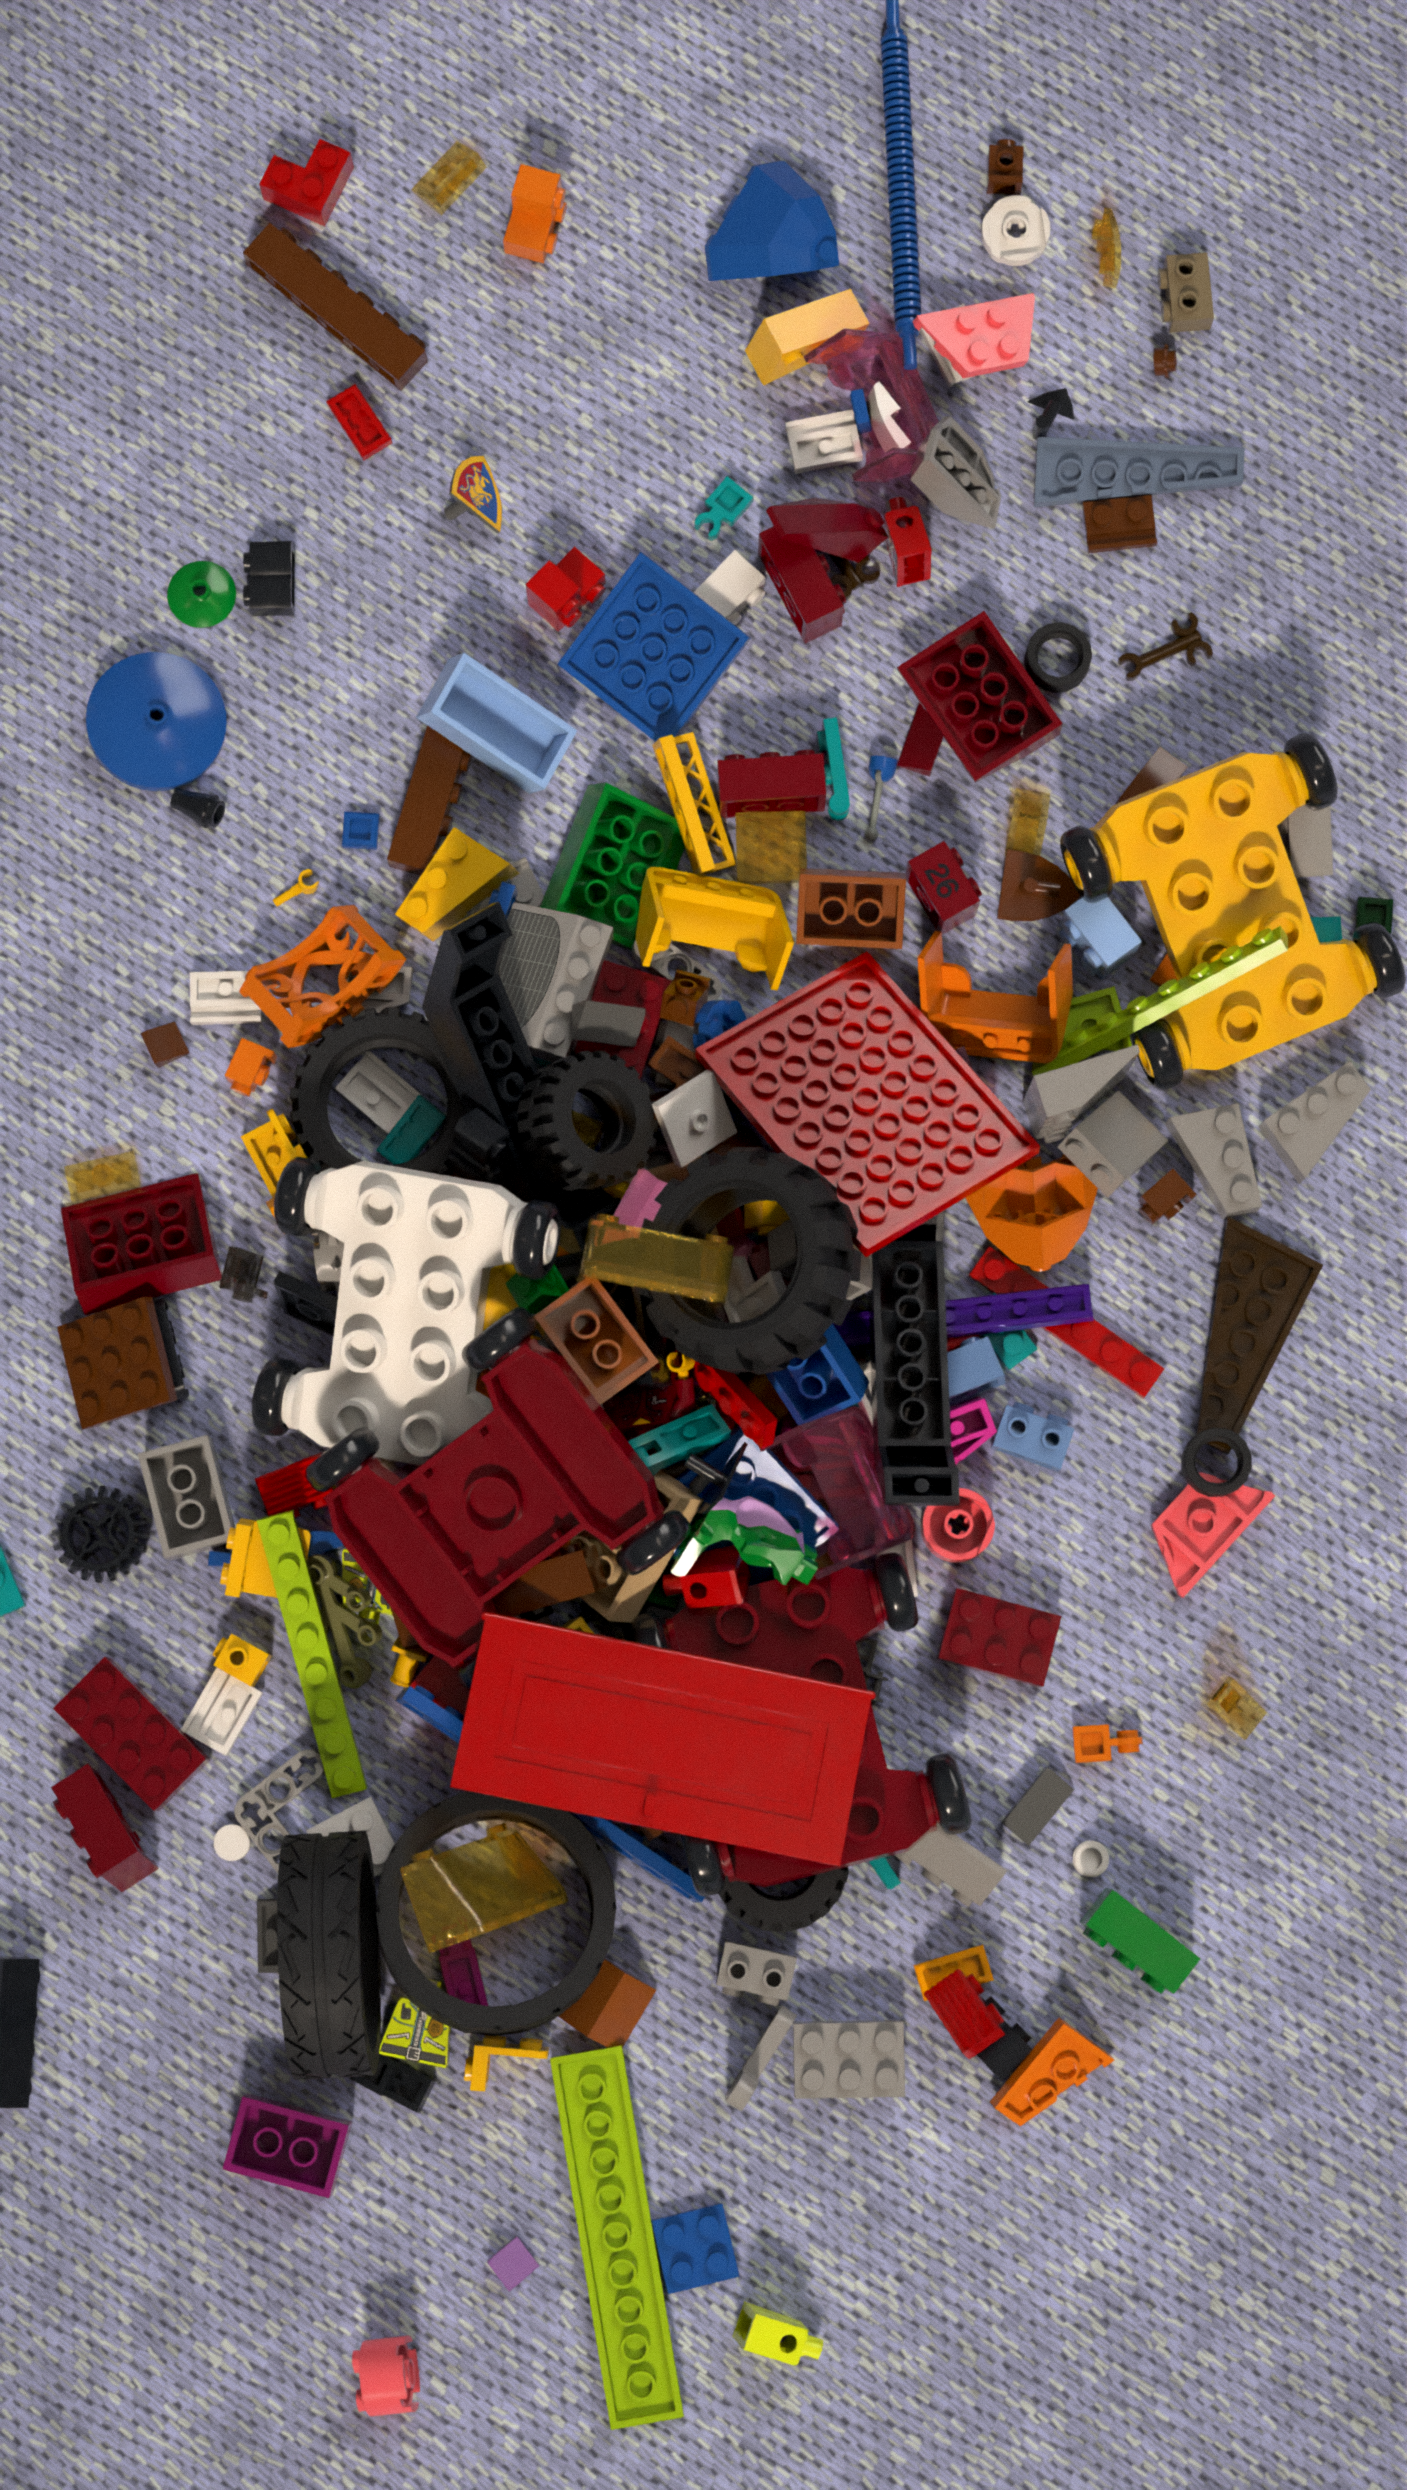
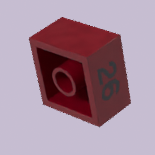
[905,840,982,935]

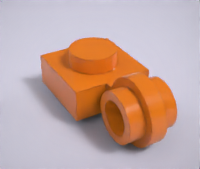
[1072,1724,1143,1763]

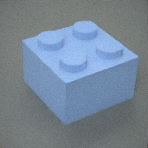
[1059,897,1142,980]

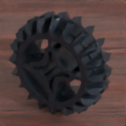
[52,1486,150,1583]

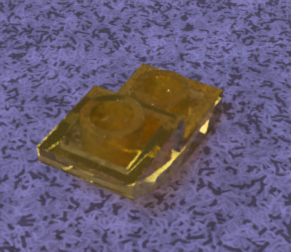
[1091,207,1121,288]

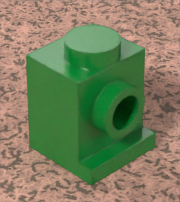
[505,1264,570,1314]

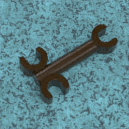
[828,553,880,601]
[1118,612,1213,681]

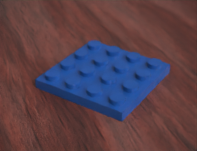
[558,552,751,742]
[672,1426,840,1586]

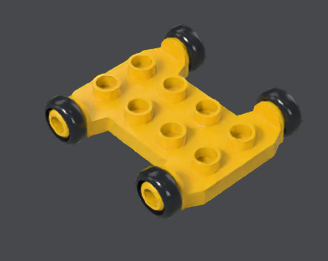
[1060,733,1406,1090]

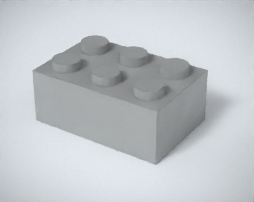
[138,1435,236,1560]
[793,2020,905,2099]

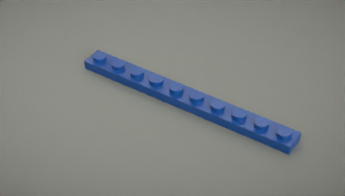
[395,1685,705,1903]

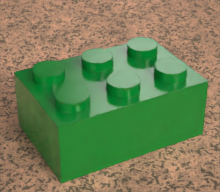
[1080,1888,1200,1995]

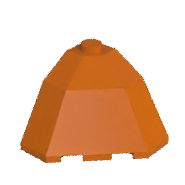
[966,1154,1098,1271]

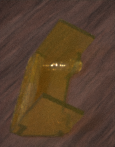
[577,1214,734,1308]

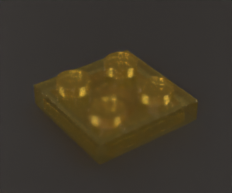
[735,811,807,884]

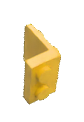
[241,1108,307,1198]
[220,1518,311,1598]
[464,2035,550,2092]

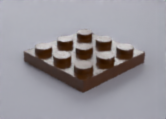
[57,1296,177,1429]

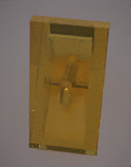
[1004,788,1050,856]
[1201,1676,1267,1740]

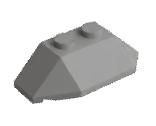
[910,416,1001,528]

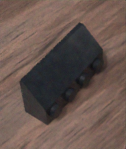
[0,1956,40,2108]

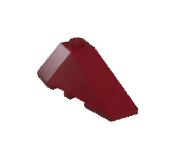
[766,498,888,563]

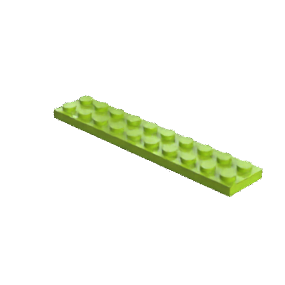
[550,2045,684,2430]

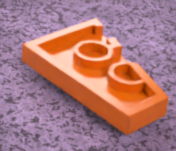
[990,2017,1115,2126]

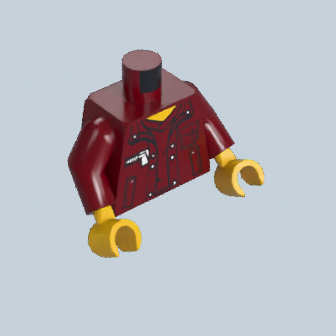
[603,1352,696,1456]

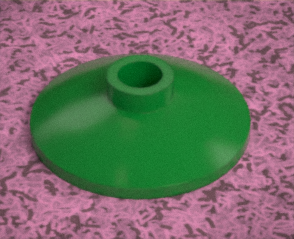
[167,561,236,628]

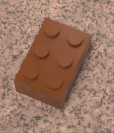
[796,868,906,949]

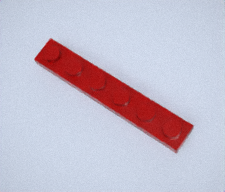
[969,1246,1165,1399]

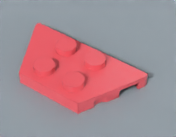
[913,293,1035,378]
[1150,1472,1275,1598]

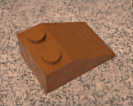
[533,1273,659,1405]

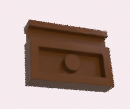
[1082,495,1158,553]

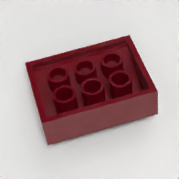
[897,611,1063,783]
[61,1173,223,1315]

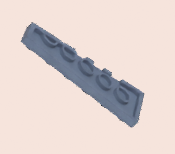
[1033,437,1245,507]

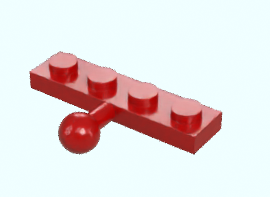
[676,1350,777,1449]

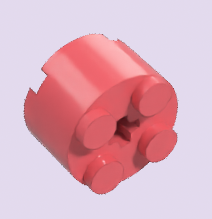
[920,1488,995,1563]
[352,2335,420,2417]

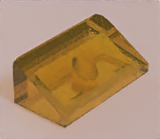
[411,142,487,216]

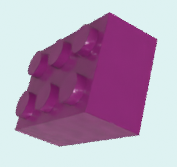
[222,2093,353,2198]

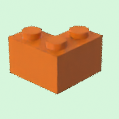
[503,164,567,264]

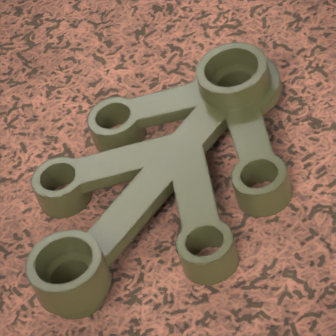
[307,1554,382,1689]

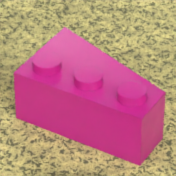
[950,1396,997,1464]

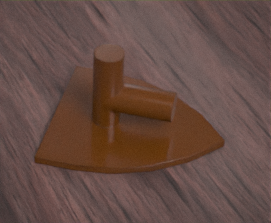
[997,849,1081,921]

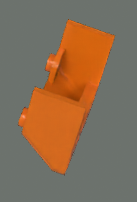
[917,931,1073,1063]

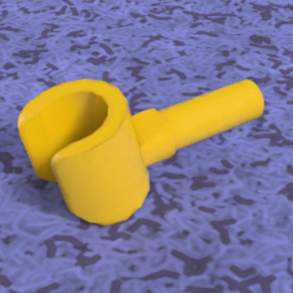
[272,869,319,907]

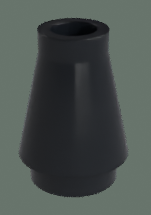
[170,788,225,828]

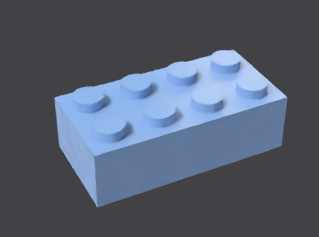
[416,653,577,794]

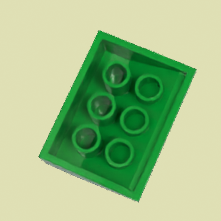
[540,782,685,951]

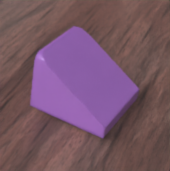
[487,2236,540,2292]

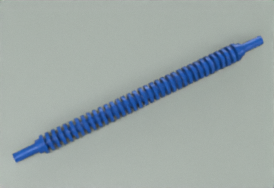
[881,0,922,370]

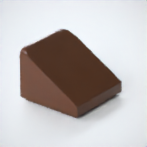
[140,1021,190,1068]

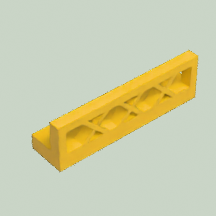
[652,732,736,875]

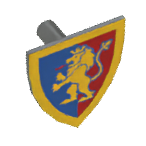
[444,456,502,534]

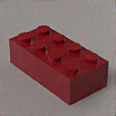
[53,1657,211,1811]

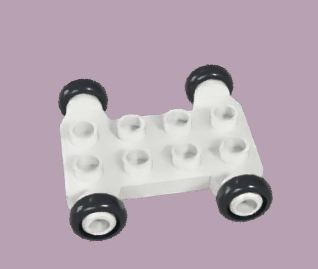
[251,1157,561,1466]

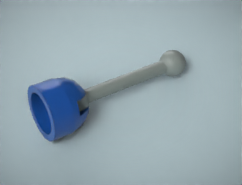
[864,755,897,841]

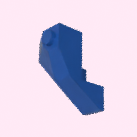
[705,161,839,281]

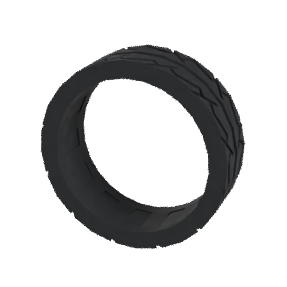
[376,1791,616,2036]
[277,1831,381,2080]

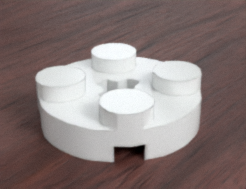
[981,195,1050,266]

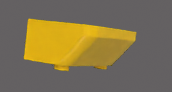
[635,867,794,991]

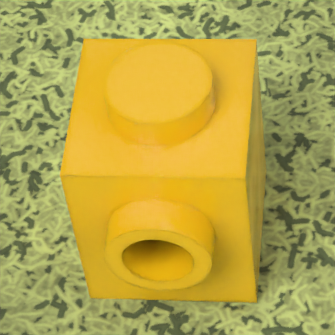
[212,1633,272,1687]

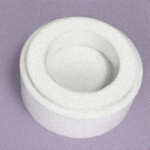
[214,1824,251,1861]
[1072,1841,1109,1877]

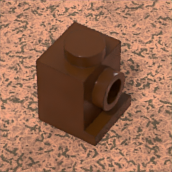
[986,139,1024,195]
[660,969,711,1027]
[1138,1168,1197,1225]

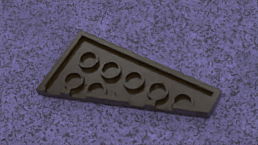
[1196,1217,1323,1455]

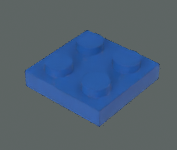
[651,2202,740,2294]

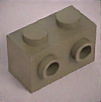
[1158,252,1214,333]

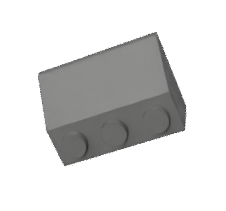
[894,1823,1007,1907]

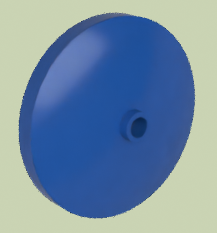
[86,652,227,791]

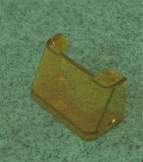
[400,1822,569,1953]

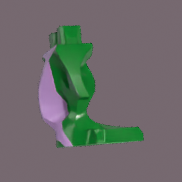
[671,1496,818,1585]

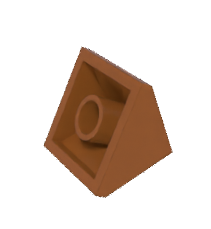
[558,1958,656,2048]

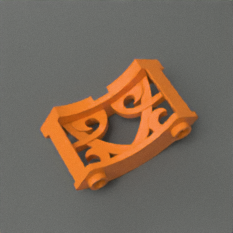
[239,905,406,1048]

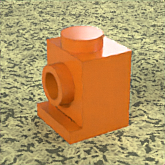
[225,1038,277,1097]

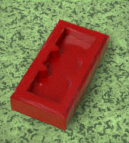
[326,384,392,461]

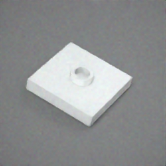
[652,1070,737,1168]

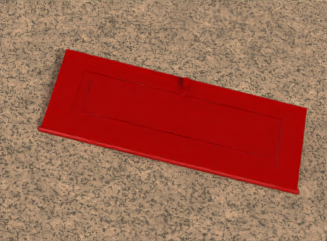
[450,1612,876,1867]

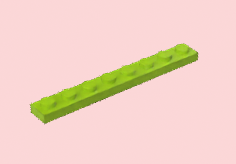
[1031,926,1288,1076]
[257,1510,368,1798]

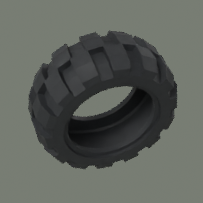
[636,1147,862,1375]

